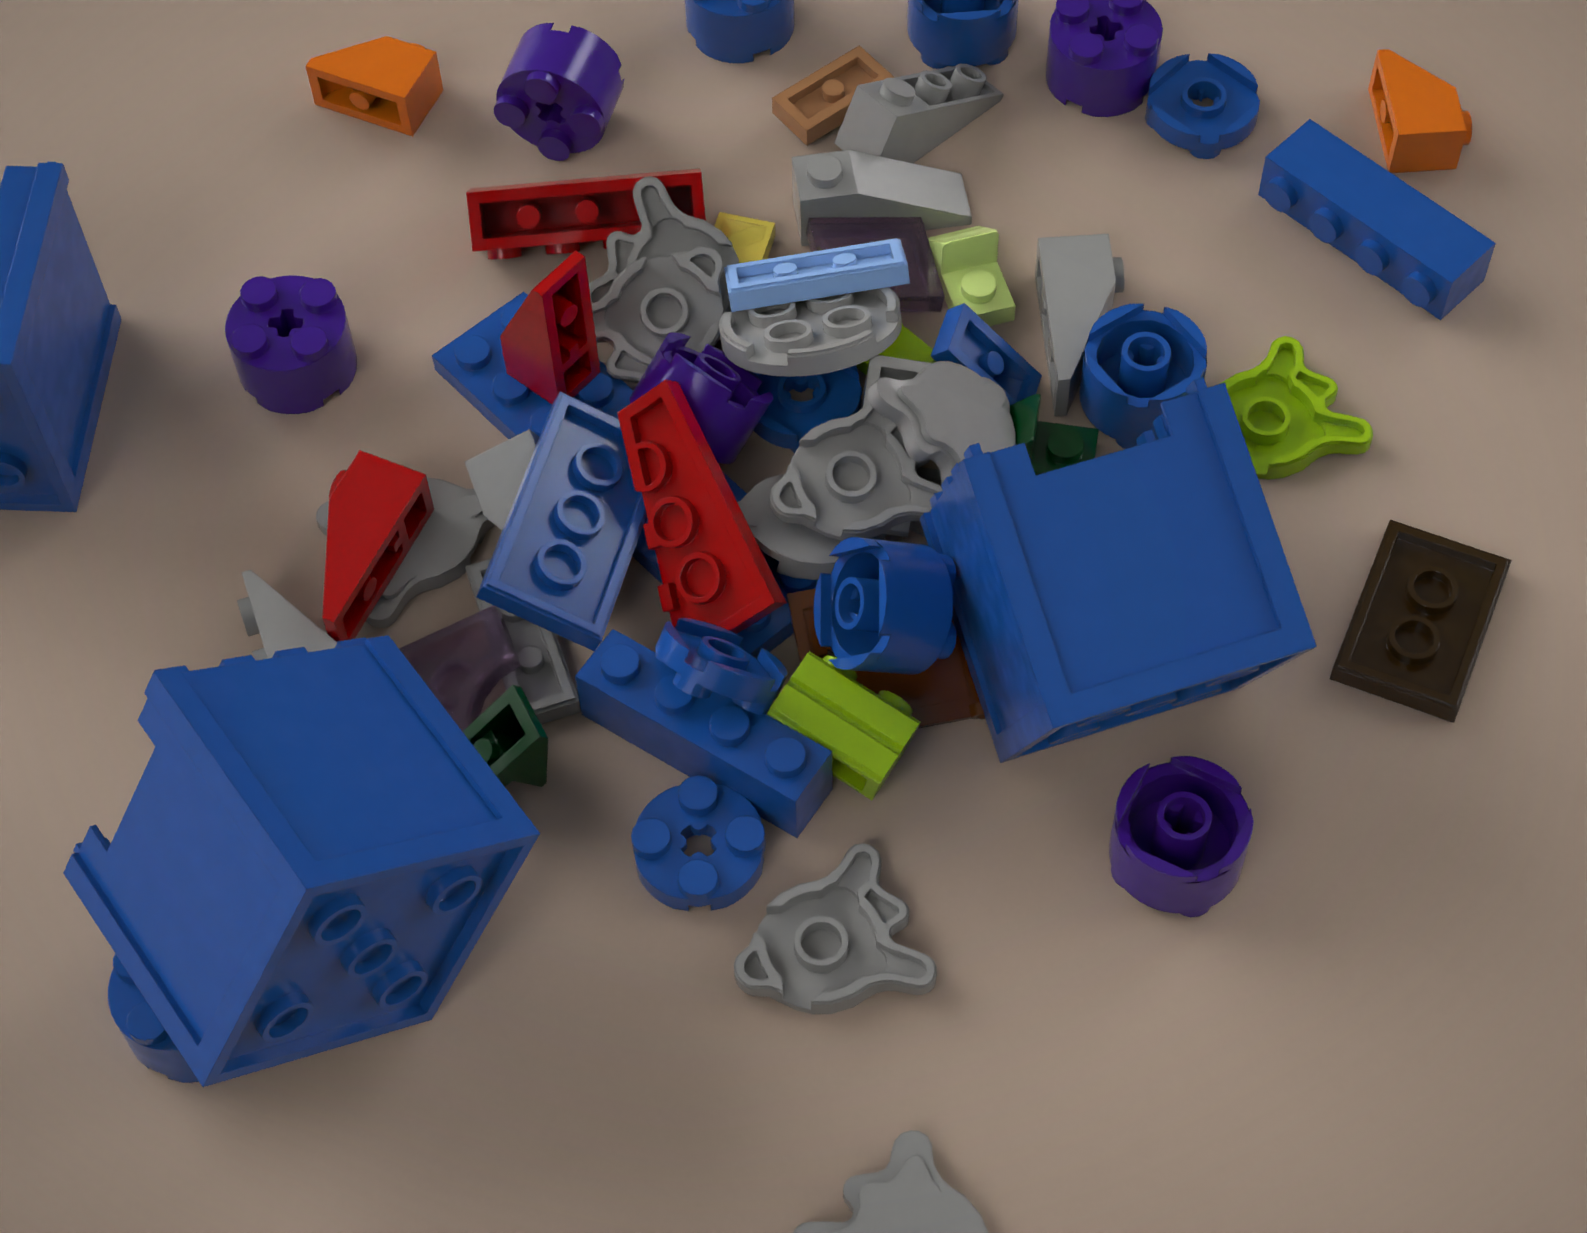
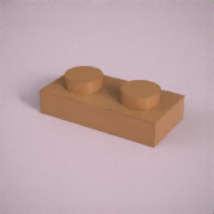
[772,45,895,146]

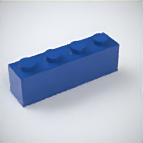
[1258,119,1496,320]
[575,629,833,838]

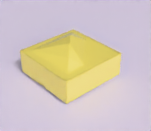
[714,212,775,263]

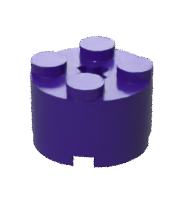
[1046,0,1163,117]
[493,23,624,161]
[225,275,357,414]
[629,332,773,464]
[1109,756,1254,917]

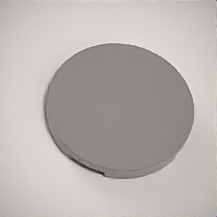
[719,287,902,377]

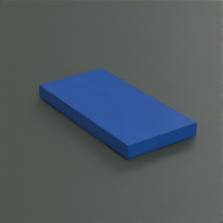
[476,391,647,651]

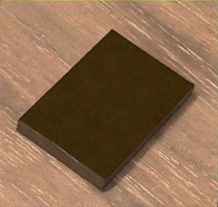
[1330,520,1512,723]

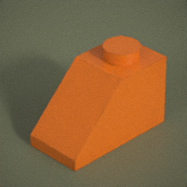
[305,36,444,137]
[1368,49,1472,173]

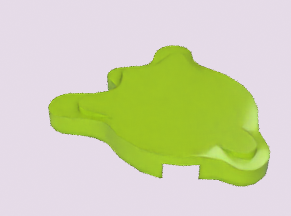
[1220,336,1373,480]

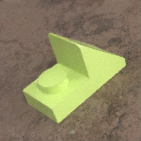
[923,226,1016,326]

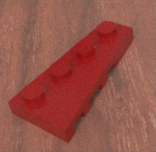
[617,379,787,634]

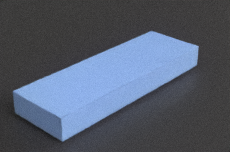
[724,238,910,312]

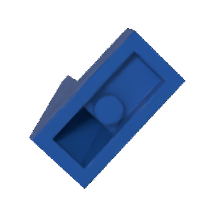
[931,303,1042,405]

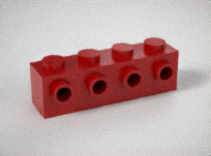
[466,168,706,260]

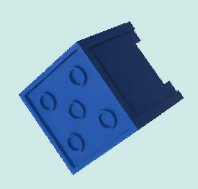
[0,161,122,512]
[920,377,1317,763]
[63,635,540,1087]

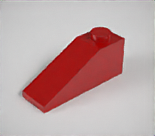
[500,250,601,404]
[322,450,434,642]

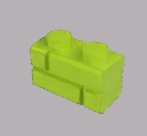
[767,651,921,800]

